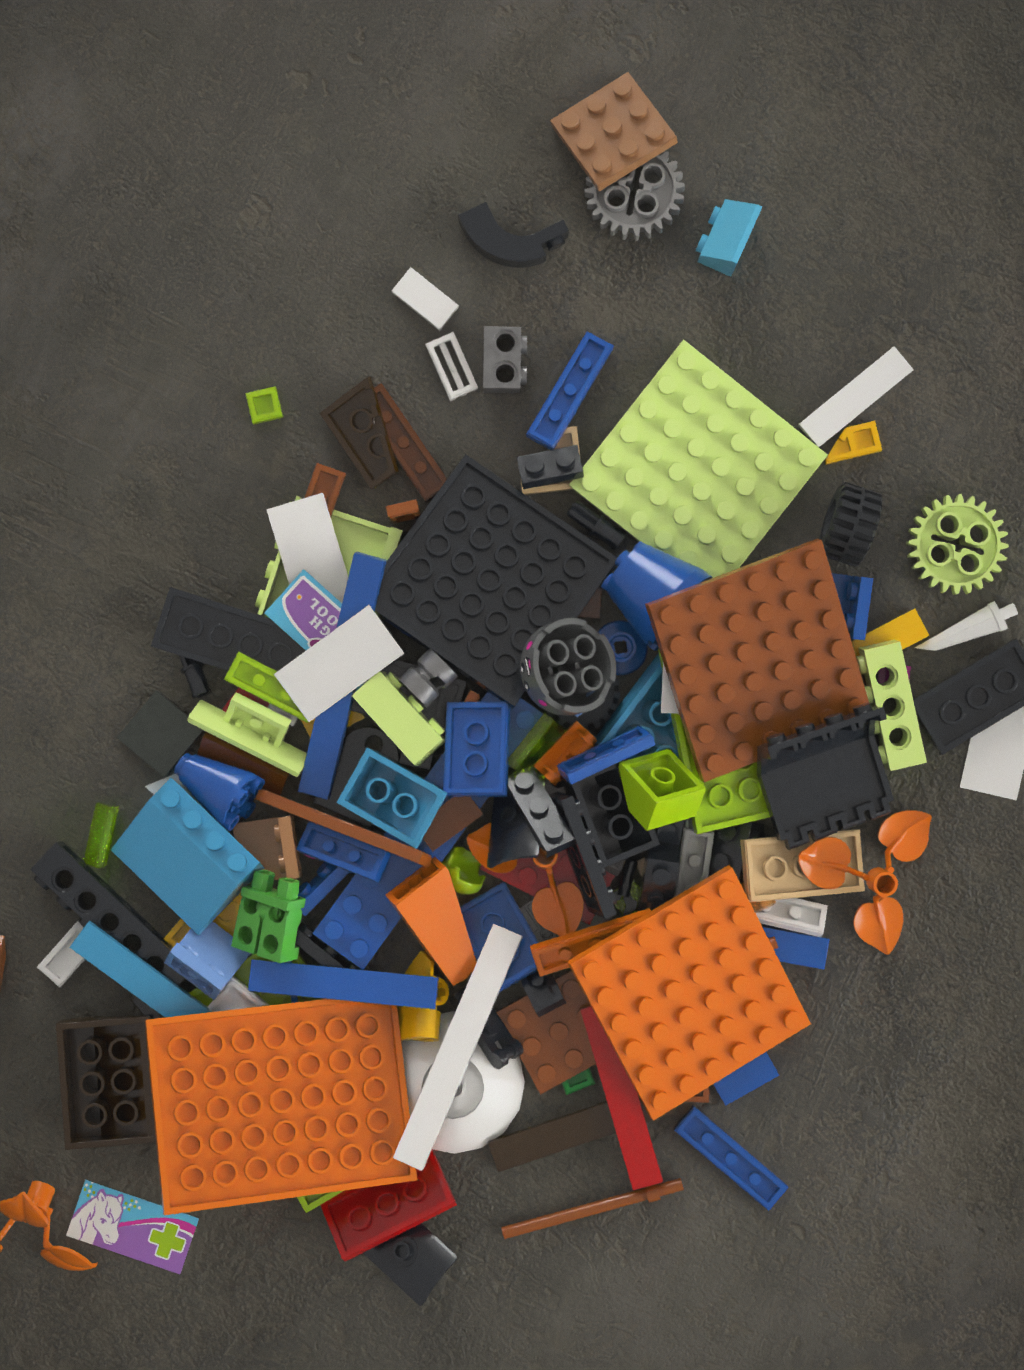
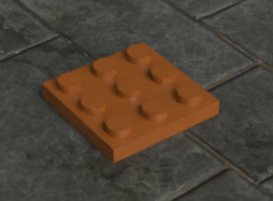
[496,970,596,1095]

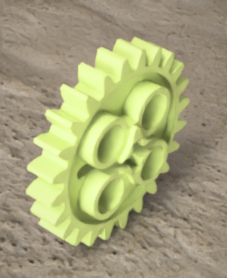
[906,494,1009,595]

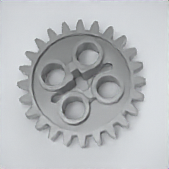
[585,151,685,241]

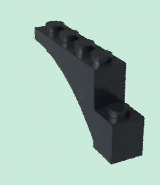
[637,820,684,912]

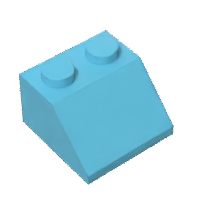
[696,199,762,277]

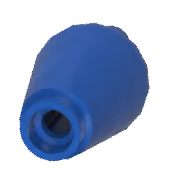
[174,753,265,831]

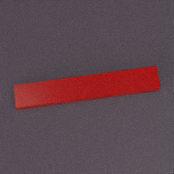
[580,1006,663,1190]

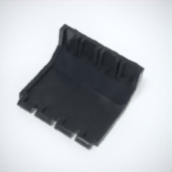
[757,702,894,850]

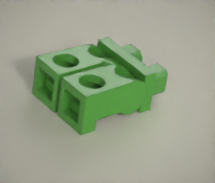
[231,869,306,963]

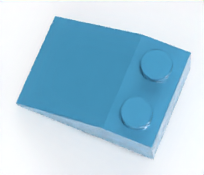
[337,748,448,849]

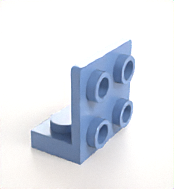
[164,921,250,1000]

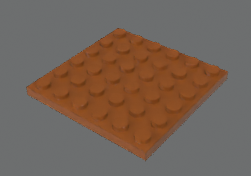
[645,539,869,783]

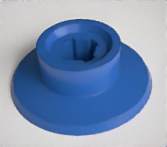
[598,620,648,675]

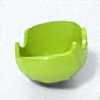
[442,847,486,895]

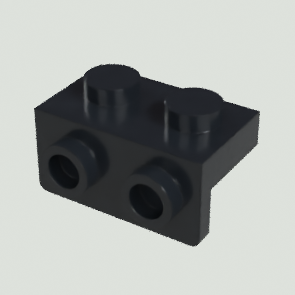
[708,822,765,884]

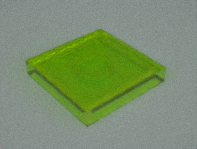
[508,712,566,773]

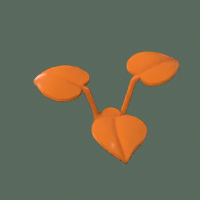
[798,810,932,955]
[466,823,583,936]
[0,1181,98,1271]

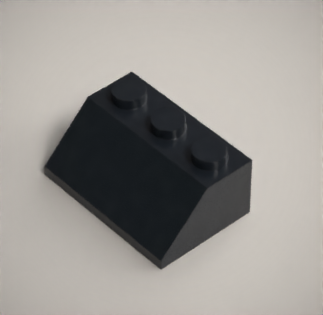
[561,758,660,867]

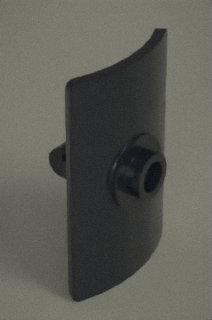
[487,774,546,868]
[363,1224,457,1306]

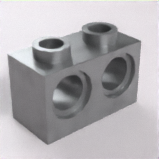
[483,326,527,393]

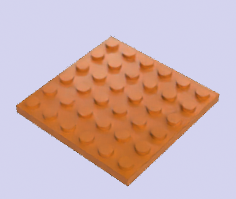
[567,865,811,1121]

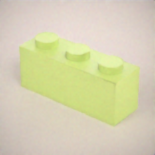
[352,671,445,766]

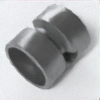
[399,649,458,708]

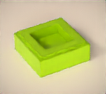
[245,386,283,424]

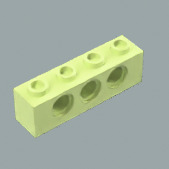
[856,639,927,771]

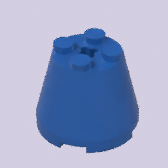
[601,541,712,651]

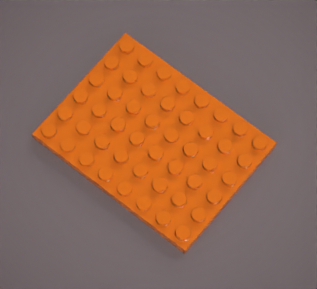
[145,999,417,1215]

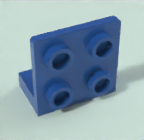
[832,573,873,640]

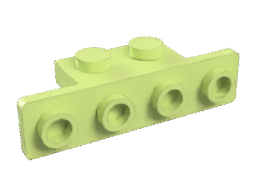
[187,692,307,777]

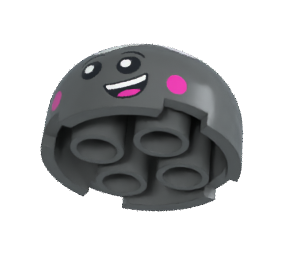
[520,618,616,716]

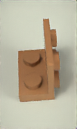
[233,815,303,884]

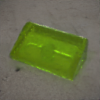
[84,803,119,869]

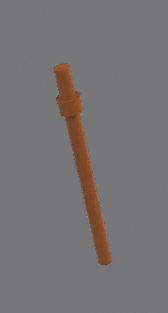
[501,1178,684,1239]

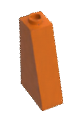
[385,857,477,986]

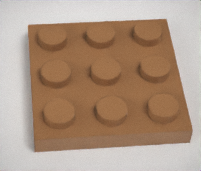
[550,72,678,192]

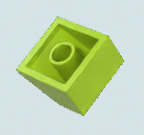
[618,748,706,831]

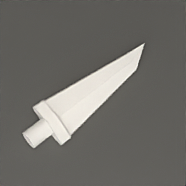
[915,601,1018,651]

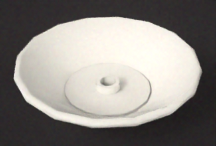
[401,1011,525,1154]

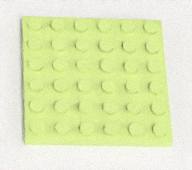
[569,339,828,578]

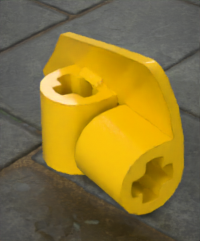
[398,951,449,1042]

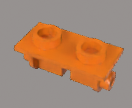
[533,720,597,786]

